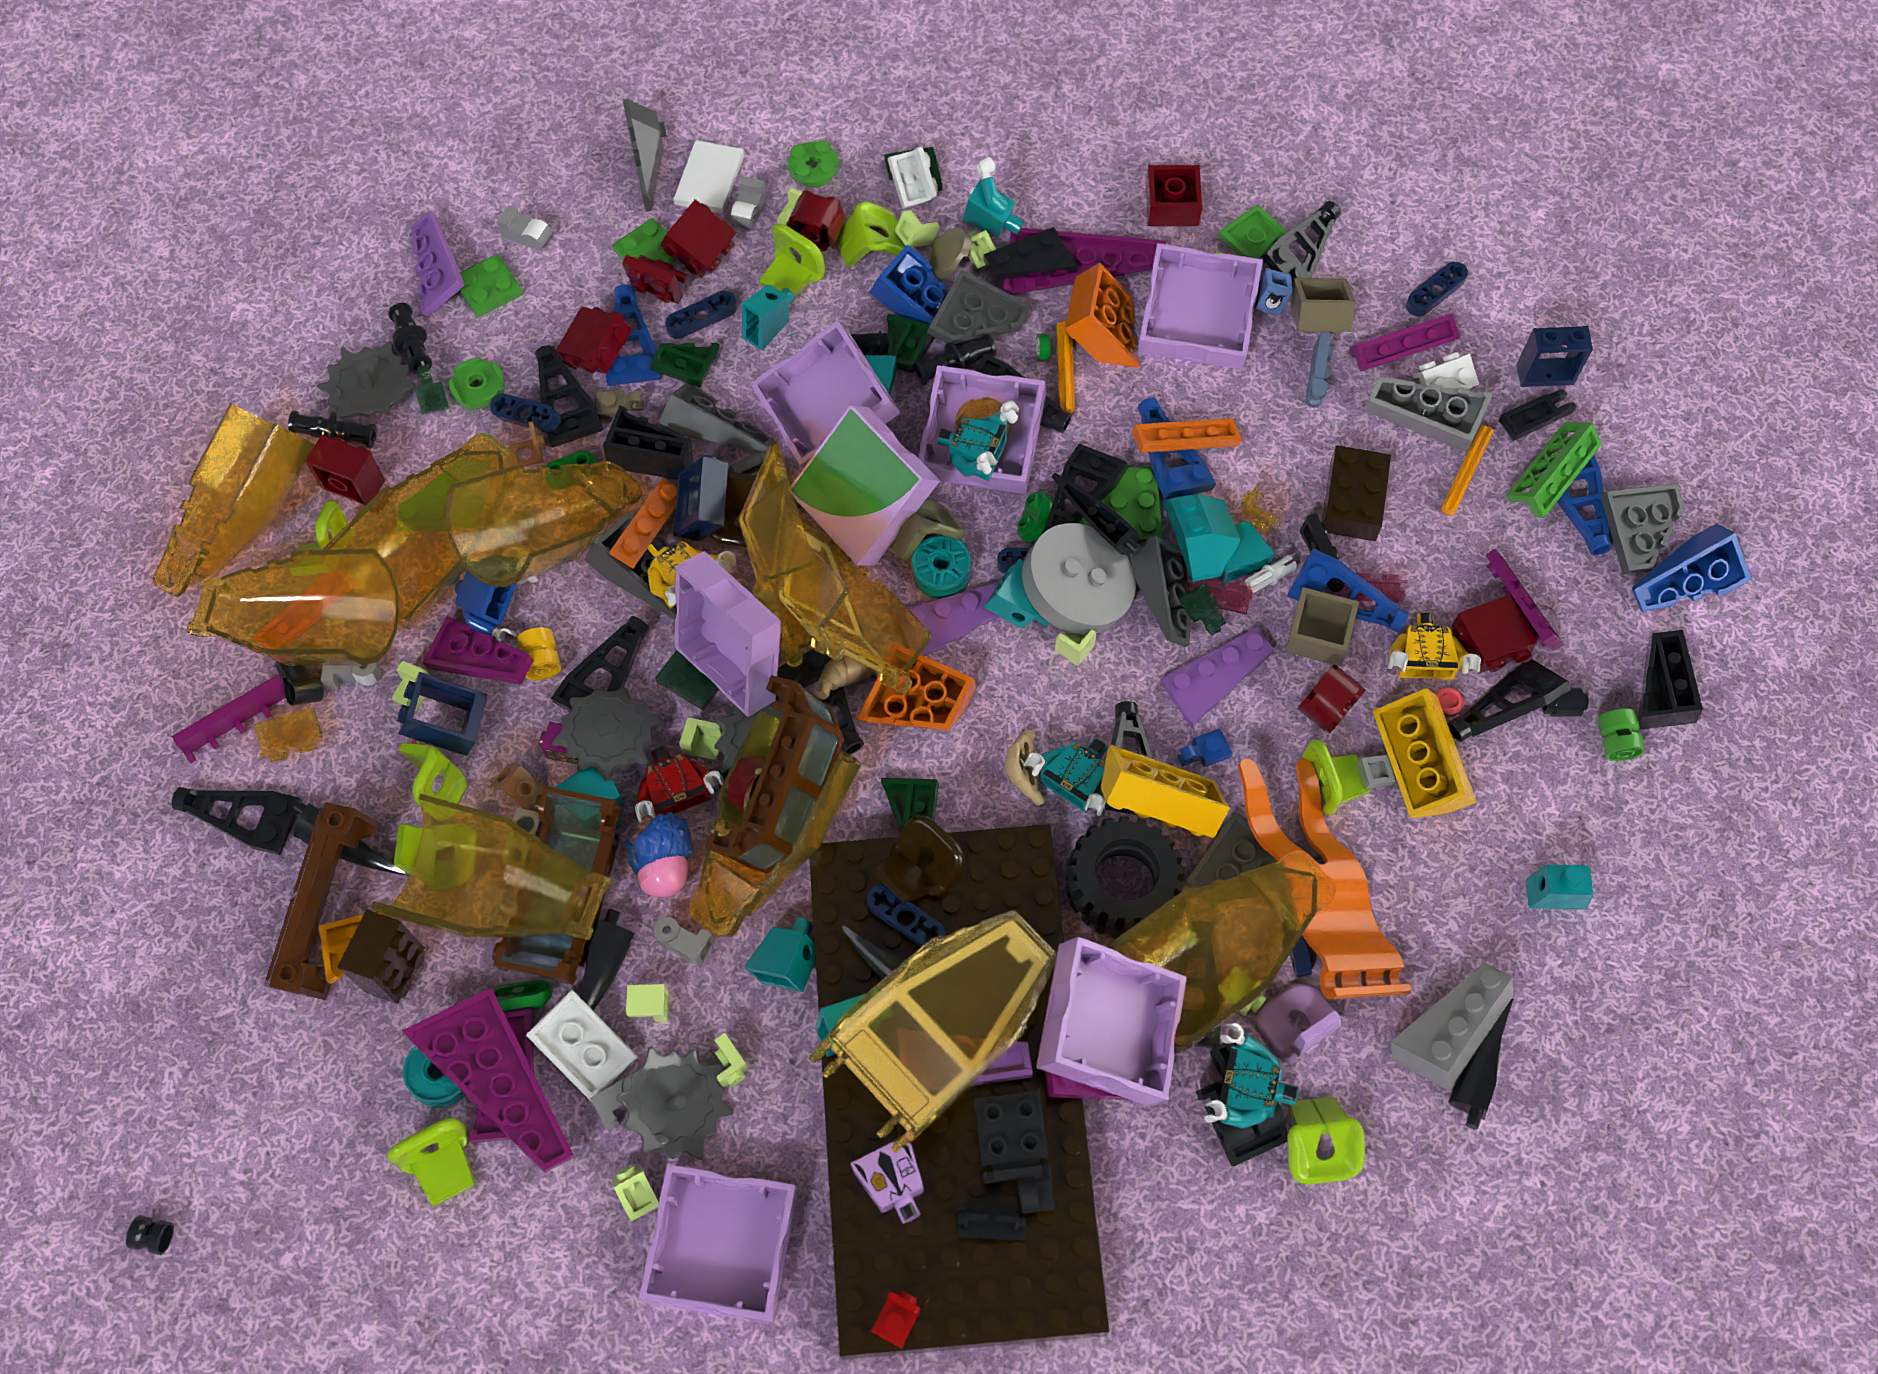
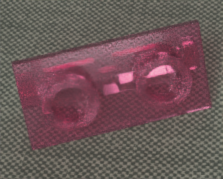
[1346,573,1408,604]
[1191,578,1253,615]

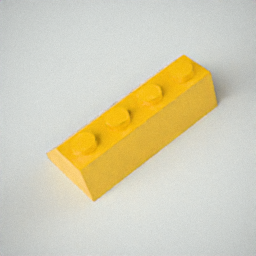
[1372,688,1477,819]
[1101,744,1230,838]

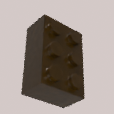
[1322,445,1391,542]
[338,909,425,1004]

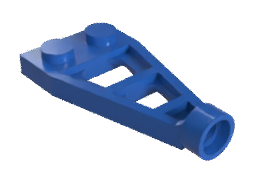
[606,284,661,386]
[1137,397,1216,499]
[1539,455,1613,556]
[1287,548,1409,633]

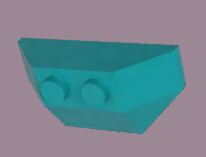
[1163,494,1240,582]

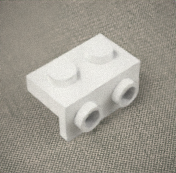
[887,146,938,209]
[1412,352,1480,390]

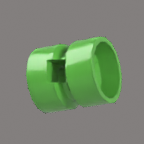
[1597,709,1646,761]

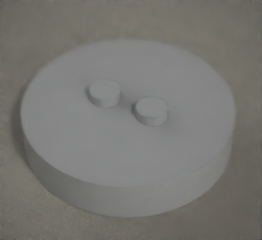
[1022,523,1136,635]

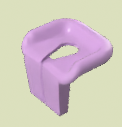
[1257,983,1341,1060]

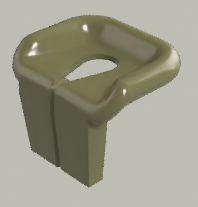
[890,498,965,562]

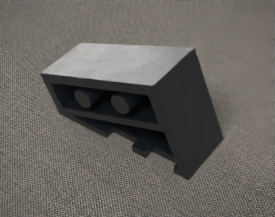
[603,405,694,480]
[1638,630,1703,730]

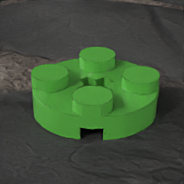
[788,140,839,188]
[449,358,505,411]

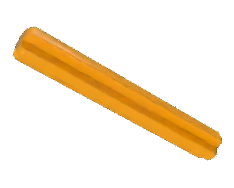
[1056,320,1075,414]
[1440,425,1494,516]

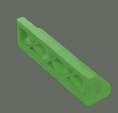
[1506,422,1602,518]

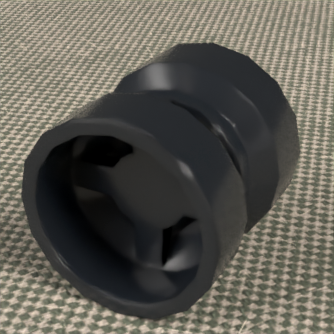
[126,1215,174,1255]

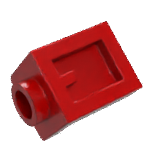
[871,1290,920,1349]

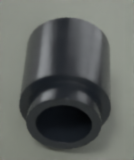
[1542,687,1589,717]

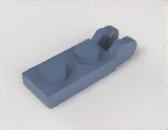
[1305,332,1334,408]

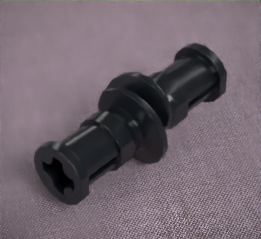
[388,302,432,374]
[914,333,997,385]
[288,410,377,448]

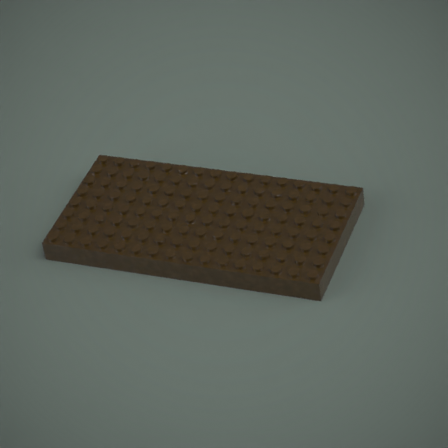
[808,824,1110,1360]

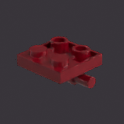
[622,254,689,304]

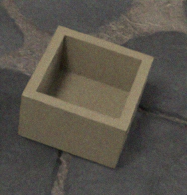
[1290,278,1356,334]
[1285,587,1359,666]

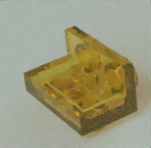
[1241,487,1281,533]
[254,707,324,762]

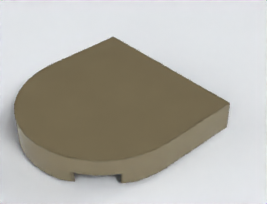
[929,227,972,282]

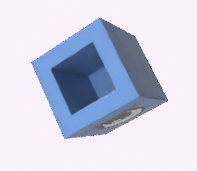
[1255,268,1293,315]

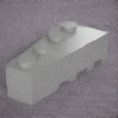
[1365,377,1494,452]
[1391,963,1513,1091]

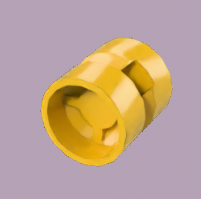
[516,627,562,681]

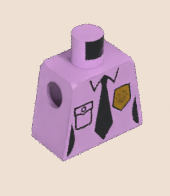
[851,1135,924,1224]

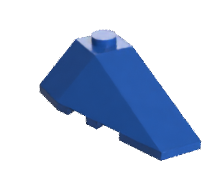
[869,244,963,347]
[1631,523,1752,612]

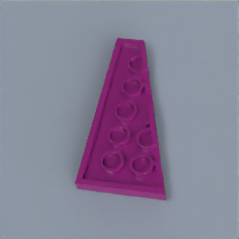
[1003,228,1166,295]
[402,988,574,1173]

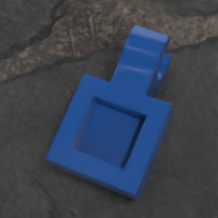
[1177,728,1233,767]

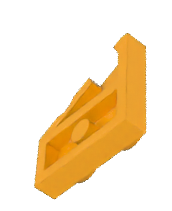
[319,910,383,984]

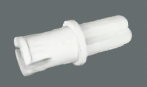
[1243,555,1297,594]

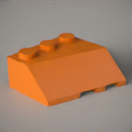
[1065,263,1140,368]
[856,644,976,731]

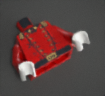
[635,746,726,822]

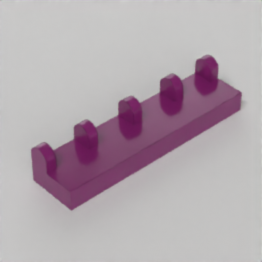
[1349,313,1460,371]
[171,675,287,763]

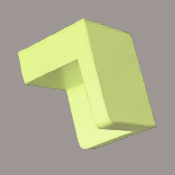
[895,210,940,248]
[1055,629,1097,666]
[392,661,429,711]
[679,717,722,761]
[626,984,669,1022]

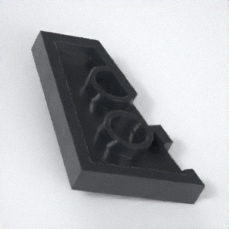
[983,227,1077,280]

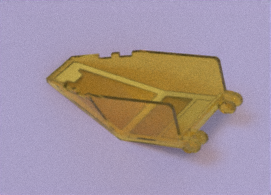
[738,440,842,667]
[778,515,932,695]
[808,910,1057,1153]

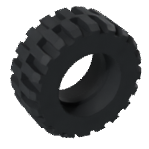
[1066,816,1185,939]

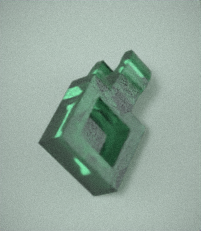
[414,365,449,415]
[1178,584,1226,636]

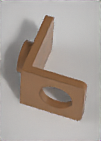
[509,422,546,469]
[491,764,544,811]

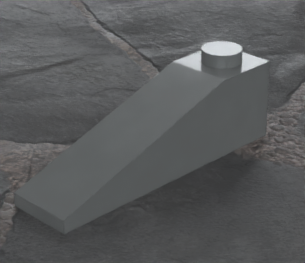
[623,99,667,212]
[659,382,775,452]
[584,512,677,619]
[1129,536,1193,647]

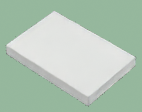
[674,140,745,214]
[526,990,638,1101]

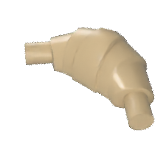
[816,653,881,699]
[1004,730,1046,807]

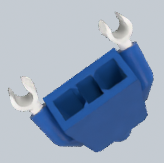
[455,557,541,646]

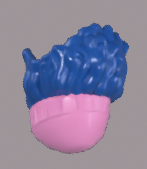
[623,812,694,898]

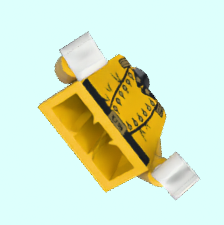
[647,538,736,609]
[1387,612,1481,680]

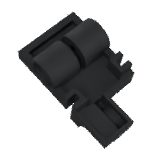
[1196,1043,1288,1167]
[974,1091,1055,1214]

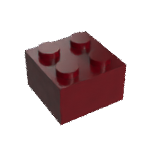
[1145,165,1203,227]
[305,435,385,507]

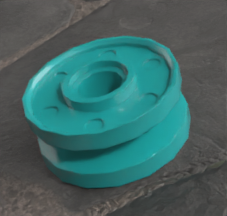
[912,536,971,599]
[402,1046,465,1108]

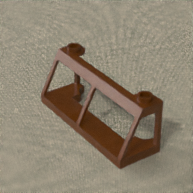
[264,802,380,1000]

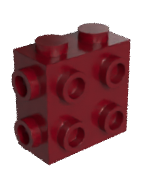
[660,199,737,278]
[555,306,632,374]
[1452,594,1538,674]

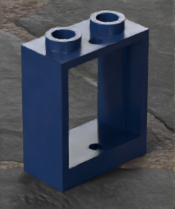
[1516,326,1593,387]
[673,455,728,541]
[396,672,488,756]

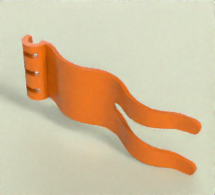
[1238,758,1412,999]

